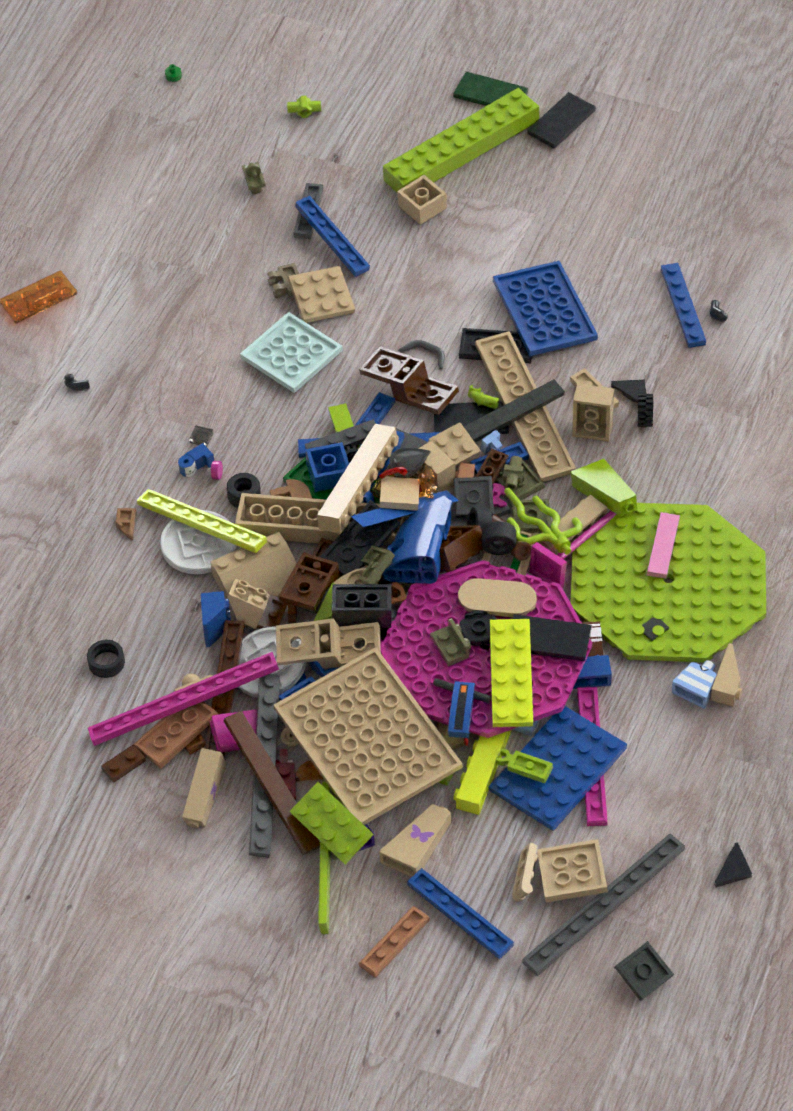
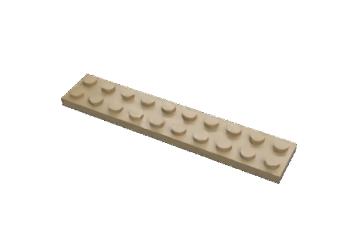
[475,331,576,482]

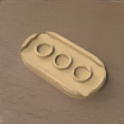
[458,578,537,617]

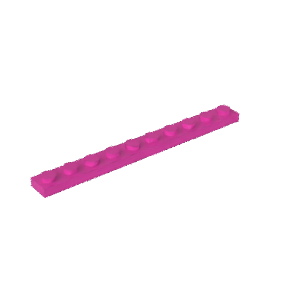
[88,652,279,746]

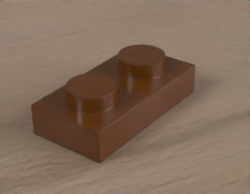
[257,595,288,629]
[101,744,146,783]

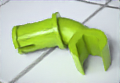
[467,385,499,410]

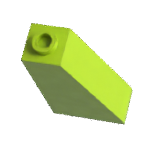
[571,458,638,516]

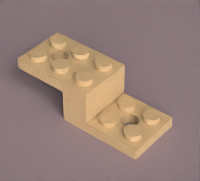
[276,619,381,669]

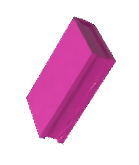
[209,709,257,753]

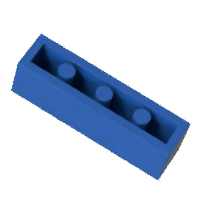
[573,655,612,689]

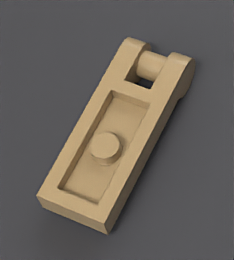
[512,842,538,902]

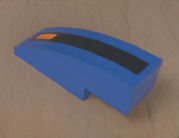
[448,681,475,738]

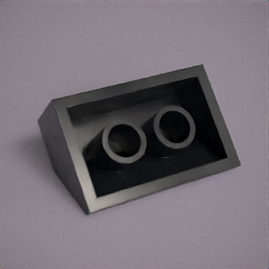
[332,584,391,628]

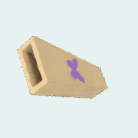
[182,748,227,828]
[379,804,451,877]

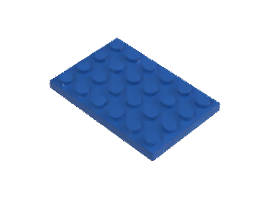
[493,260,598,356]
[489,706,627,831]

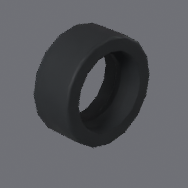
[467,507,492,531]
[86,639,125,678]

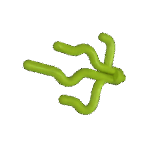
[504,488,583,555]

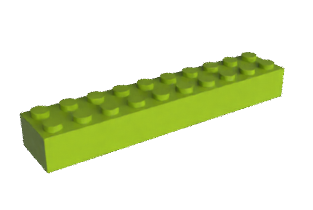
[383,88,540,192]

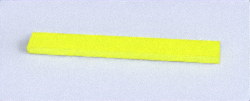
[137,489,267,553]

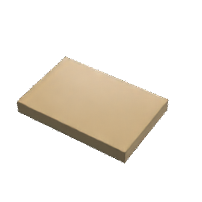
[380,477,419,511]

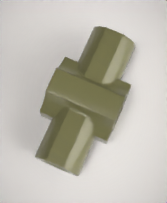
[503,456,524,491]

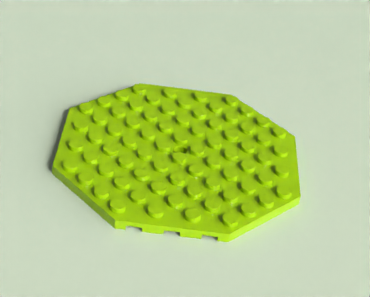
[571,503,766,662]

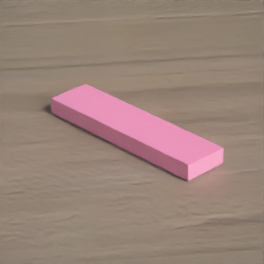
[647,512,680,579]

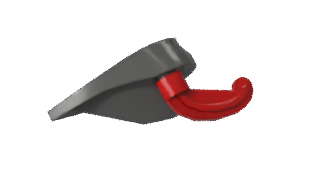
[380,448,431,479]

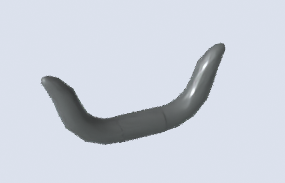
[398,340,445,369]

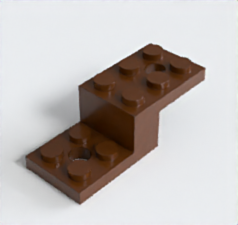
[359,346,459,415]
[279,538,343,612]

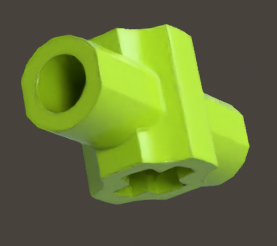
[287,96,321,118]

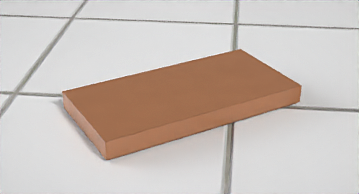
[134,701,218,769]

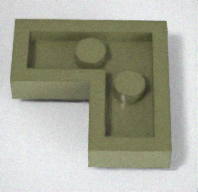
[359,546,395,584]

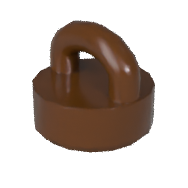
[511,541,532,561]

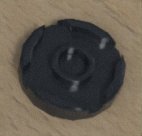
[460,610,497,646]

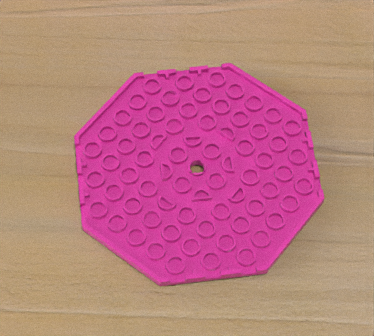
[380,560,592,738]

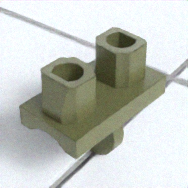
[242,162,266,194]

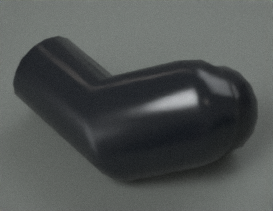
[710,300,728,322]
[64,374,90,391]

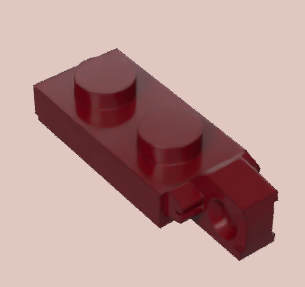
[275,748,296,801]

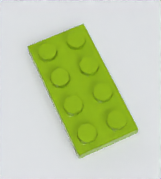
[290,782,374,865]

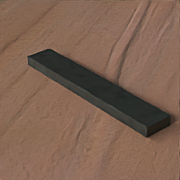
[464,379,565,442]

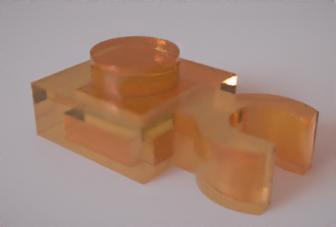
[418,466,437,499]

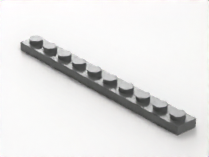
[249,674,280,858]
[522,833,685,976]

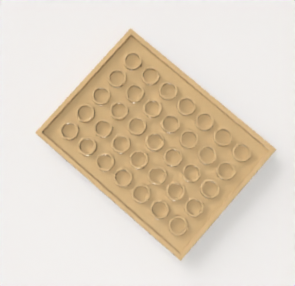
[274,647,463,825]

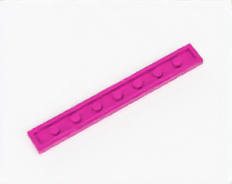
[577,687,608,826]

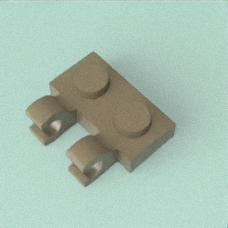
[267,263,299,298]

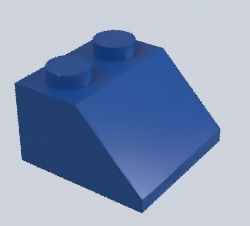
[306,442,349,492]
[201,591,231,648]

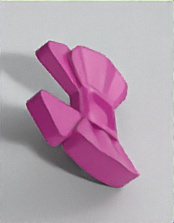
[493,483,507,508]

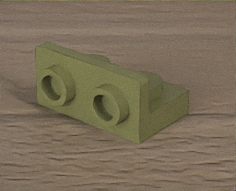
[430,618,471,666]

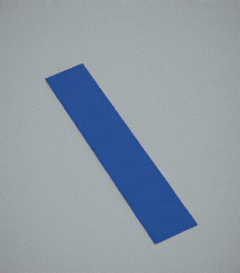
[351,490,459,527]

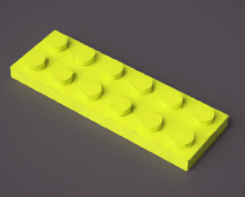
[490,619,533,727]

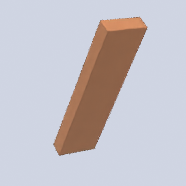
[359,906,430,978]

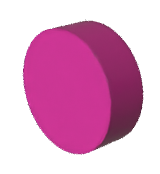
[211,461,223,480]

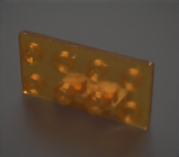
[0,271,78,323]

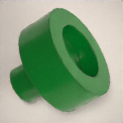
[165,64,182,82]

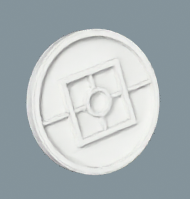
[160,510,237,574]
[238,627,307,698]

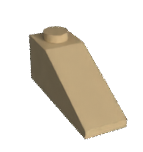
[711,643,743,707]

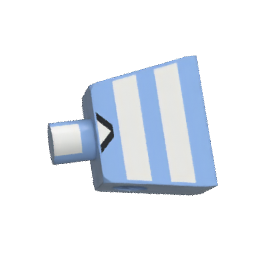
[672,660,717,709]

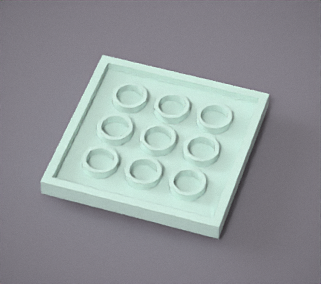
[240,312,343,393]

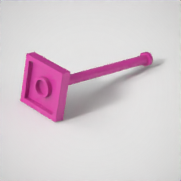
[529,511,616,589]

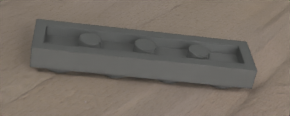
[294,183,324,239]
[305,419,376,450]

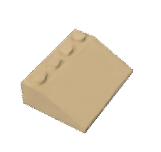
[210,532,297,605]

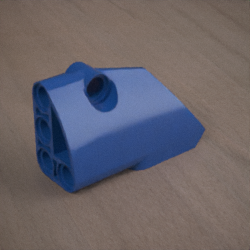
[382,496,452,584]

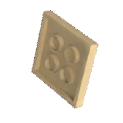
[288,266,355,323]
[537,839,608,902]

